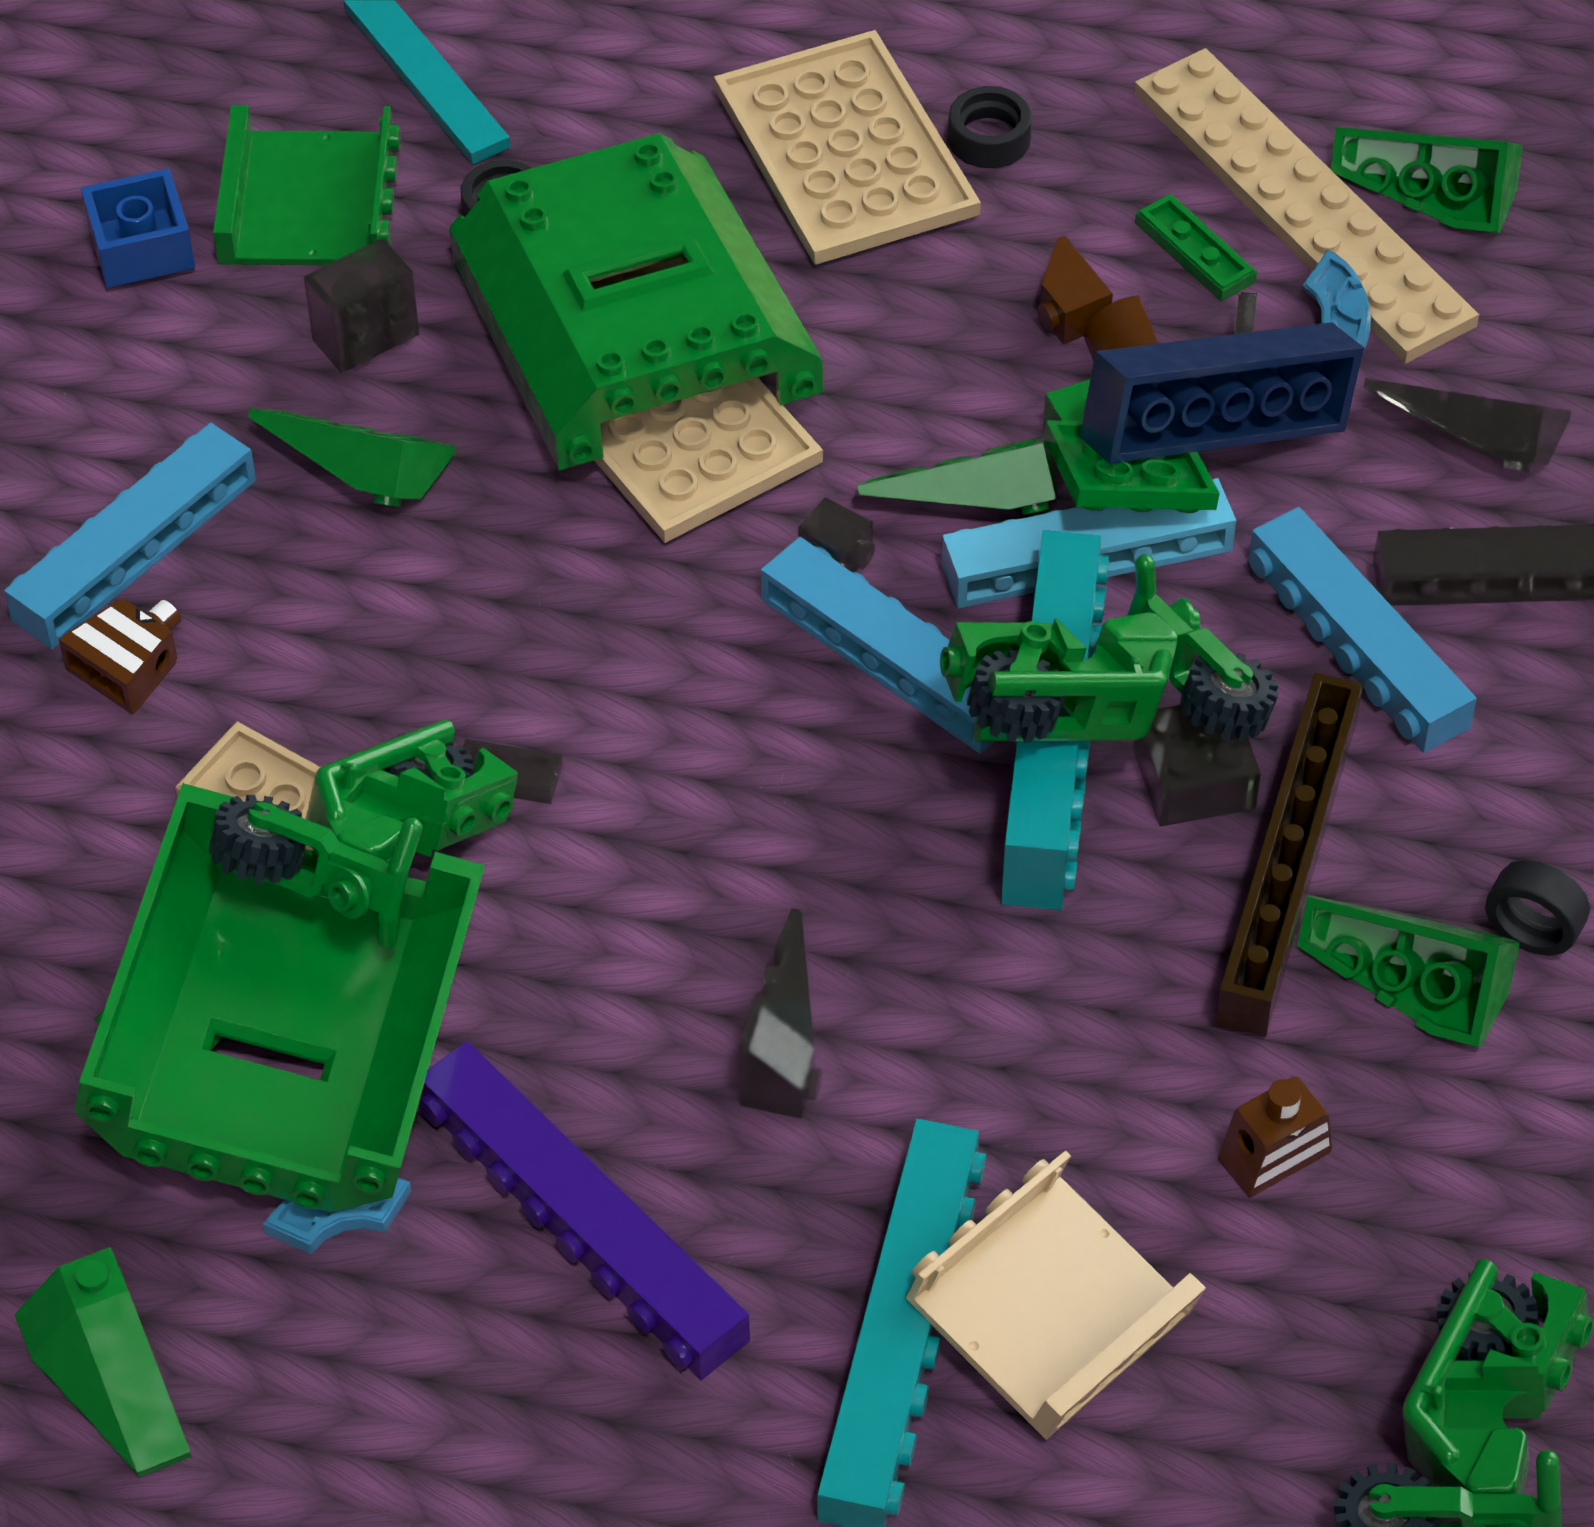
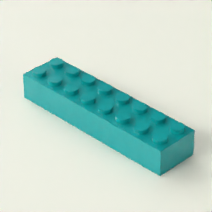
[1001,530,1109,911]

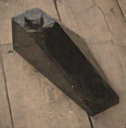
[1364,378,1571,472]
[739,908,822,1119]

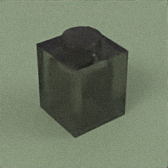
[798,497,875,572]

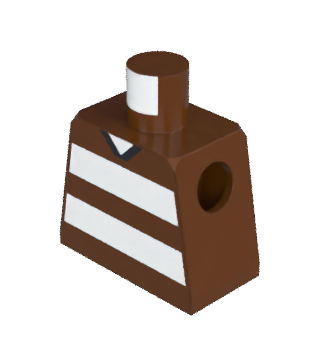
[59,600,181,715]
[1218,1077,1332,1199]

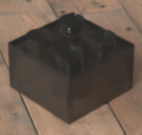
[304,238,420,373]
[1133,705,1261,827]

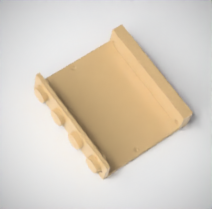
[906,1150,1206,1440]

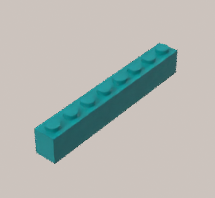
[817,1118,987,1527]

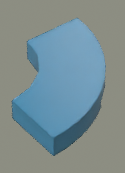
[1303,250,1371,352]
[263,1178,412,1254]

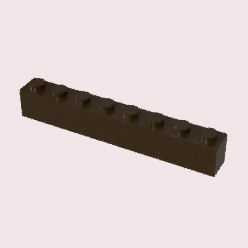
[1215,672,1363,1037]

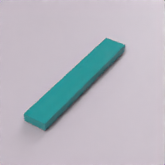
[343,0,511,165]

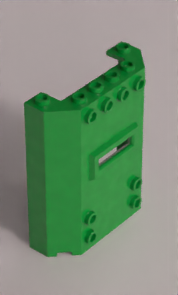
[449,133,824,471]
[74,783,485,1212]

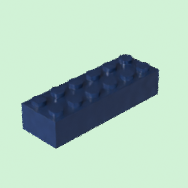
[1079,322,1364,464]

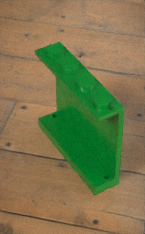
[213,105,401,266]

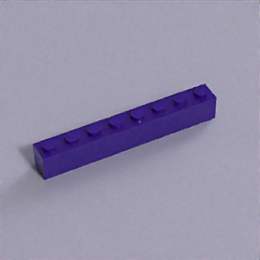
[419,1041,750,1380]

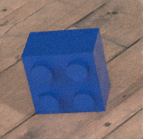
[81,168,195,288]

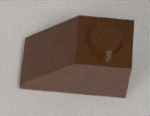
[1038,236,1113,345]

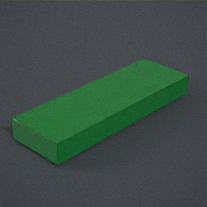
[1135,193,1257,302]

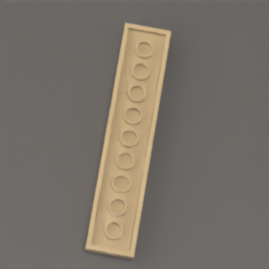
[1134,48,1479,364]

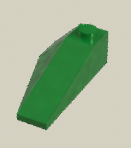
[1331,127,1523,233]
[1297,896,1520,1047]
[14,1247,192,1478]

